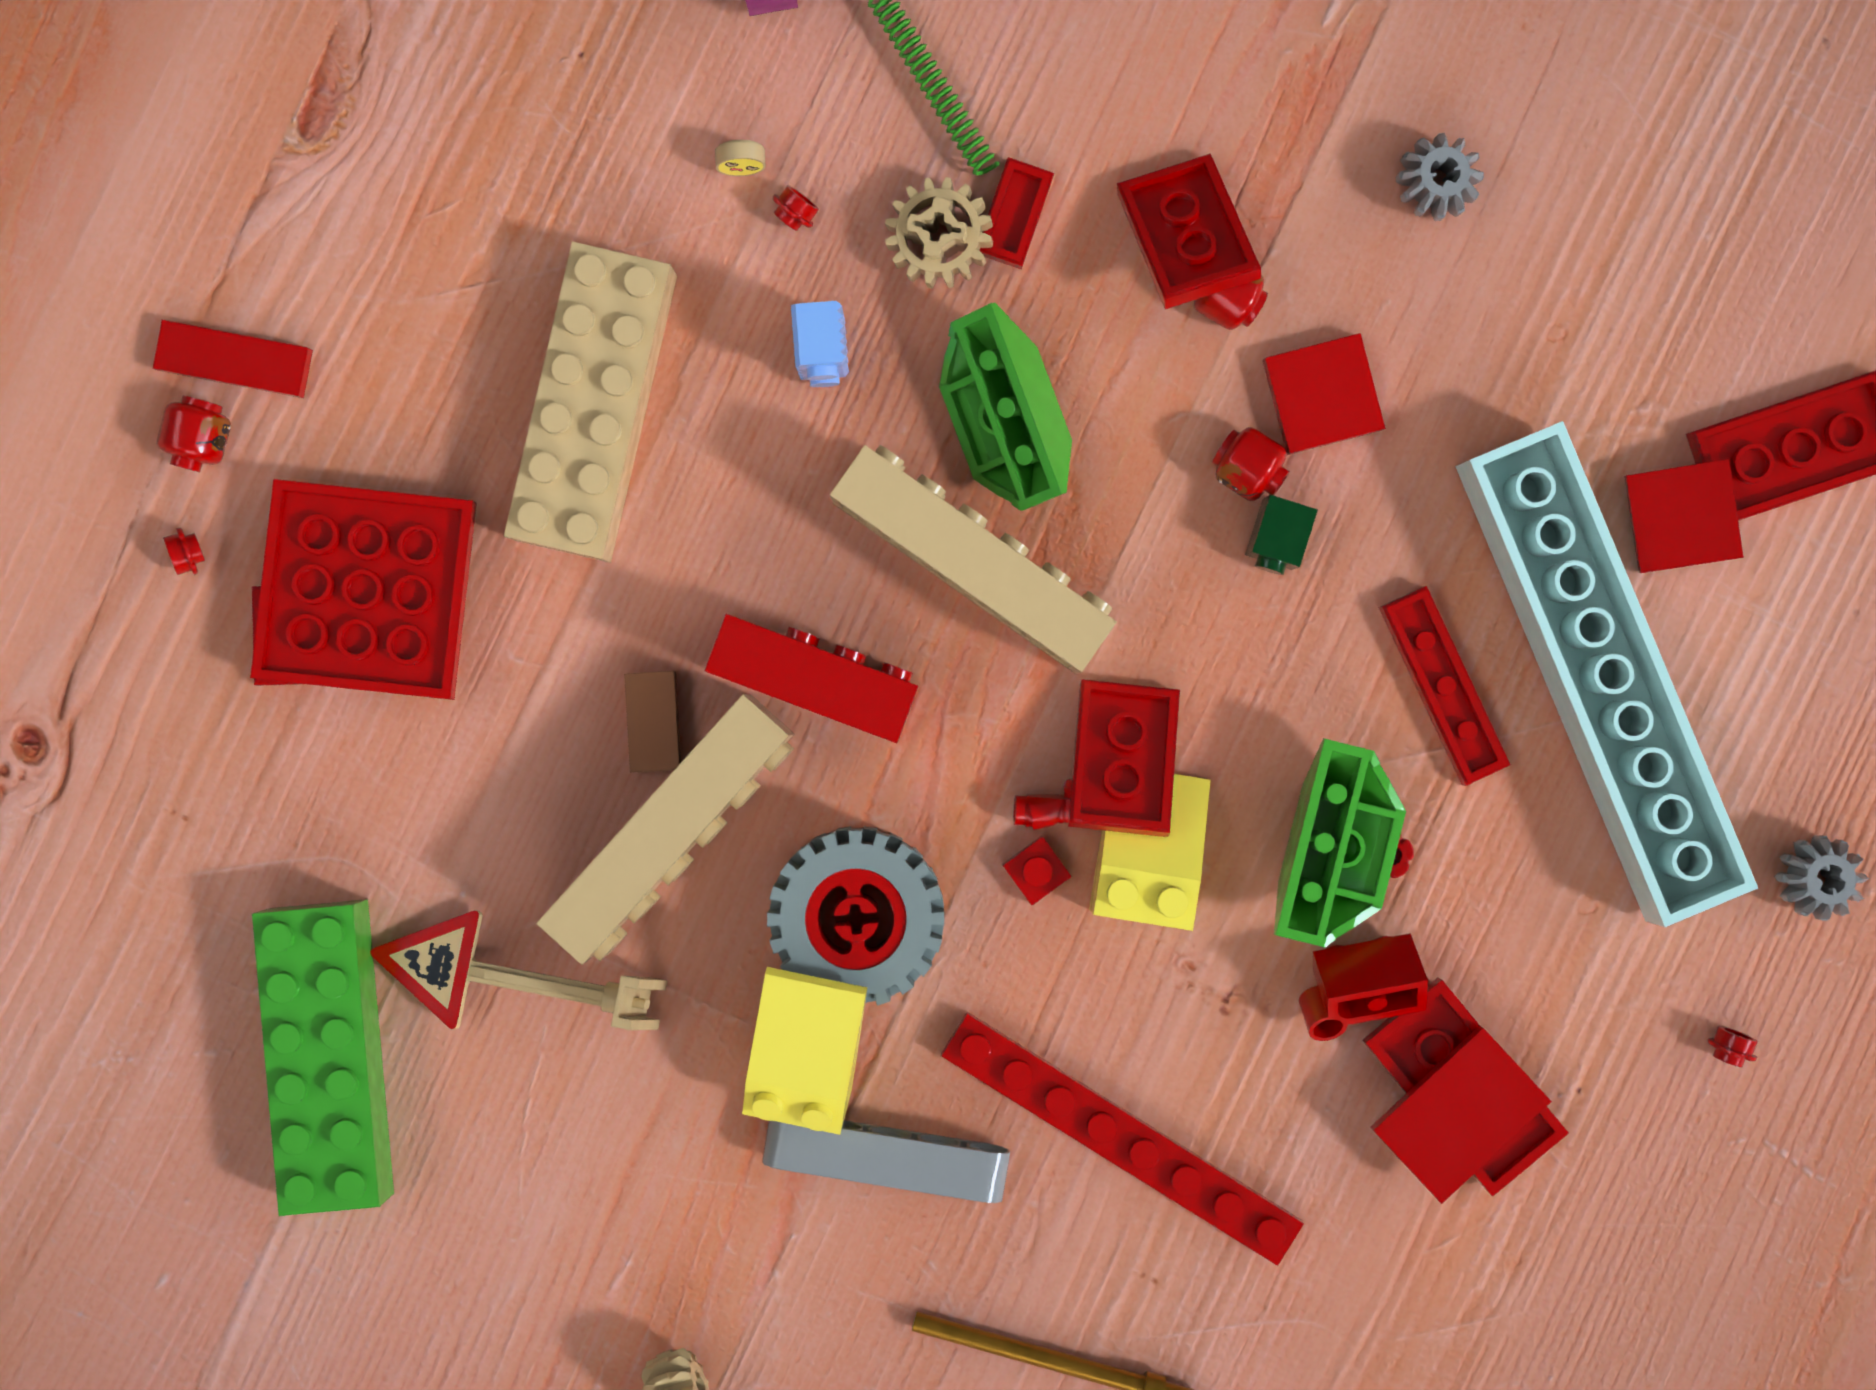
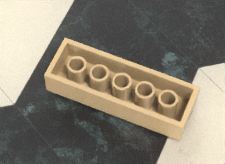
[504,241,677,563]
[830,445,1117,674]
[536,694,795,965]

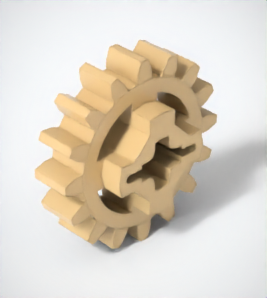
[885,177,993,289]

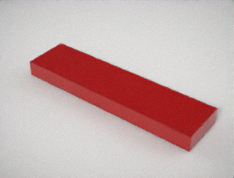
[1378,586,1511,786]

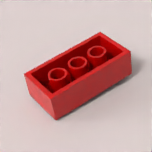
[704,614,919,744]

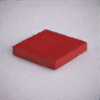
[1262,333,1386,455]
[1624,459,1744,573]

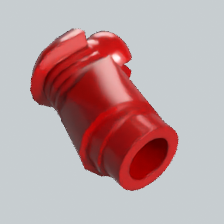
[1013,779,1072,830]

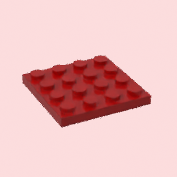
[250,479,477,700]

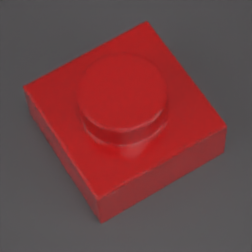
[1002,836,1072,906]

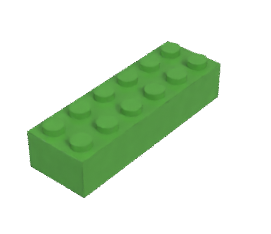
[252,899,394,1216]

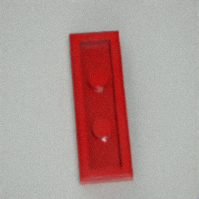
[153,320,313,399]

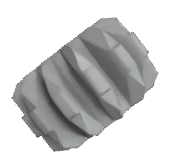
[1396,133,1484,221]
[1774,835,1869,921]

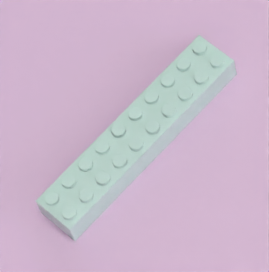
[1455,421,1758,927]

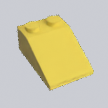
[1089,774,1211,931]
[742,967,868,1135]

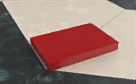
[1117,153,1261,309]
[1068,679,1180,837]
[1370,1025,1552,1204]

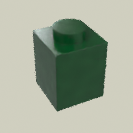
[1245,495,1318,575]

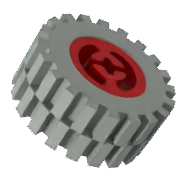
[767,826,945,1006]

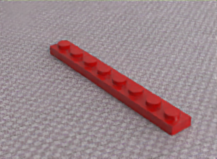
[941,1012,1304,1266]

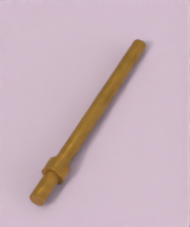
[911,1311,1194,1390]

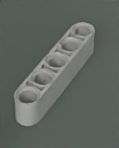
[762,1120,1010,1203]

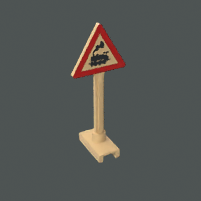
[370,910,667,1030]

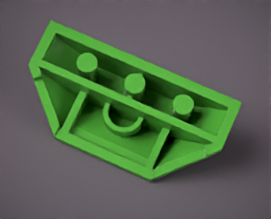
[939,303,1072,511]
[1274,738,1406,948]

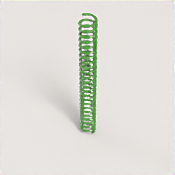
[868,0,1000,175]

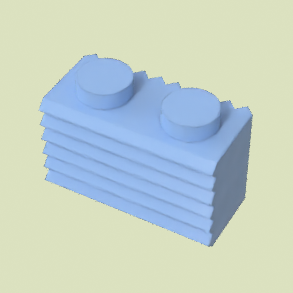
[791,301,849,387]

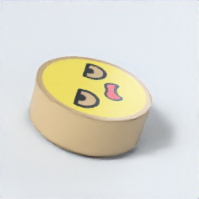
[715,140,766,176]

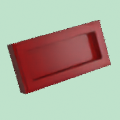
[979,157,1054,270]

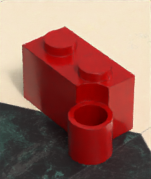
[1299,933,1428,1041]

